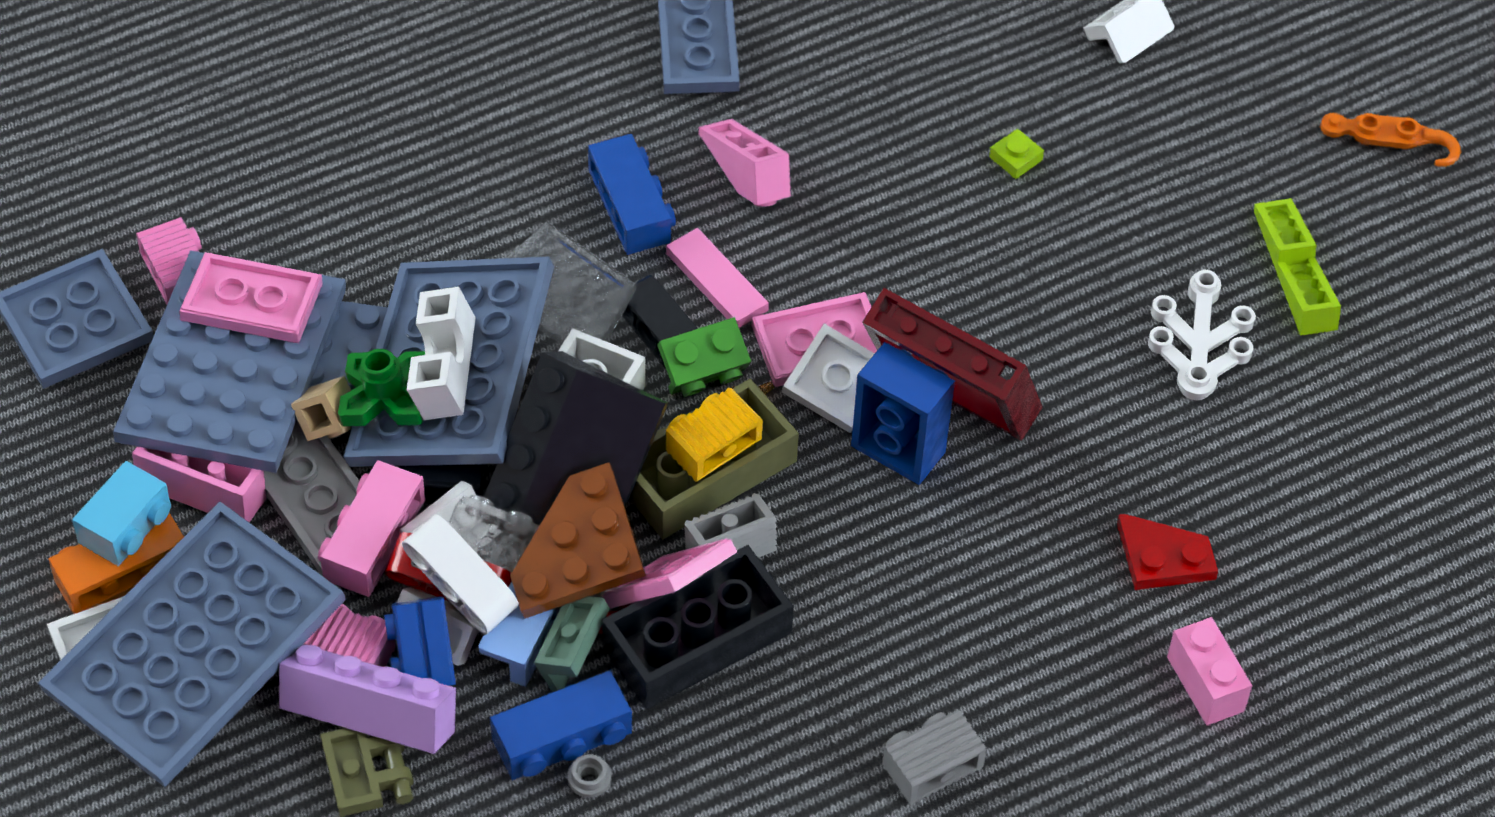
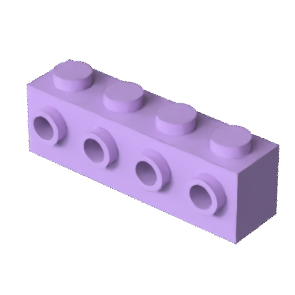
[279,644,456,754]

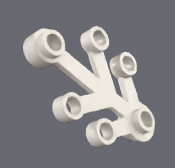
[1148,270,1256,400]

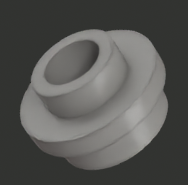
[567,754,611,798]

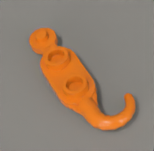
[1320,113,1461,167]

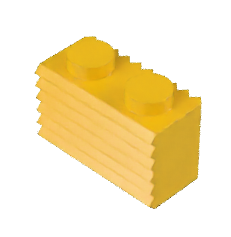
[666,387,763,482]

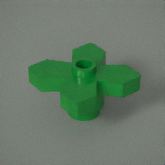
[338,349,425,426]

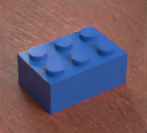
[851,342,955,485]

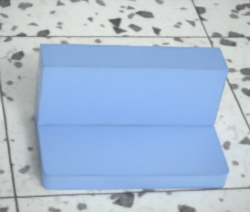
[478,582,560,687]

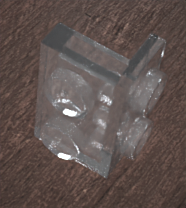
[449,495,539,573]

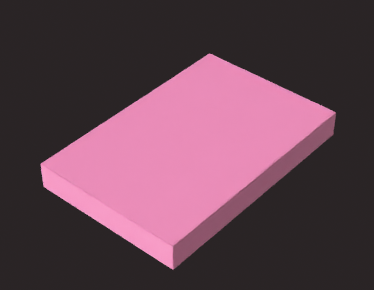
[179,252,323,343]
[752,292,877,387]
[602,538,737,608]

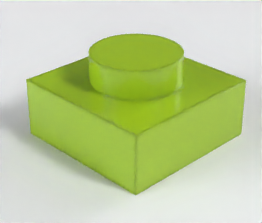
[989,128,1044,179]

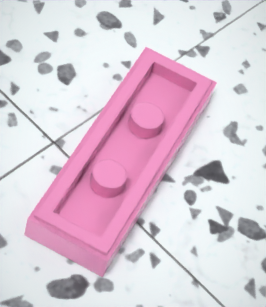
[666,228,769,328]

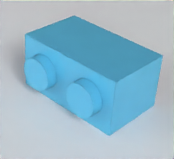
[72,461,171,566]

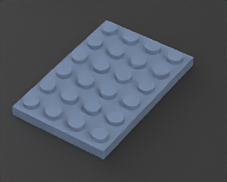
[113,250,346,473]
[344,257,554,467]
[38,501,346,787]

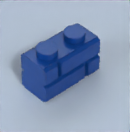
[384,597,456,686]

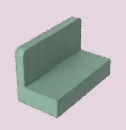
[534,597,610,692]

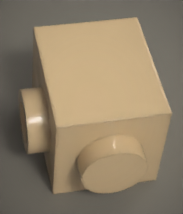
[291,376,351,441]

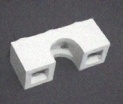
[407,287,475,420]

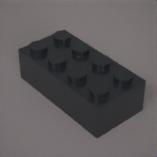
[602,545,794,710]

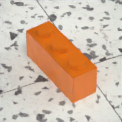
[48,512,184,614]

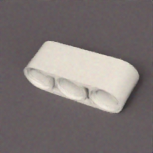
[402,514,519,635]

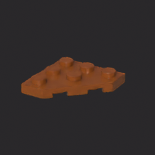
[510,462,646,619]

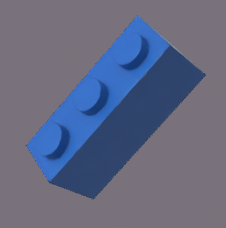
[588,133,676,255]
[490,670,632,780]

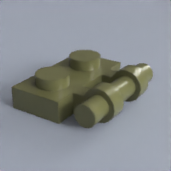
[320,728,414,817]

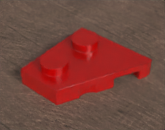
[1117,514,1218,590]

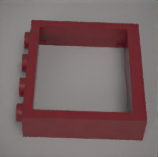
[862,288,1043,441]

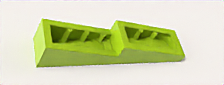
[1254,198,1341,336]

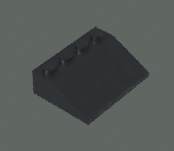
[481,351,668,531]

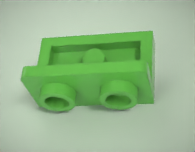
[657,317,751,397]

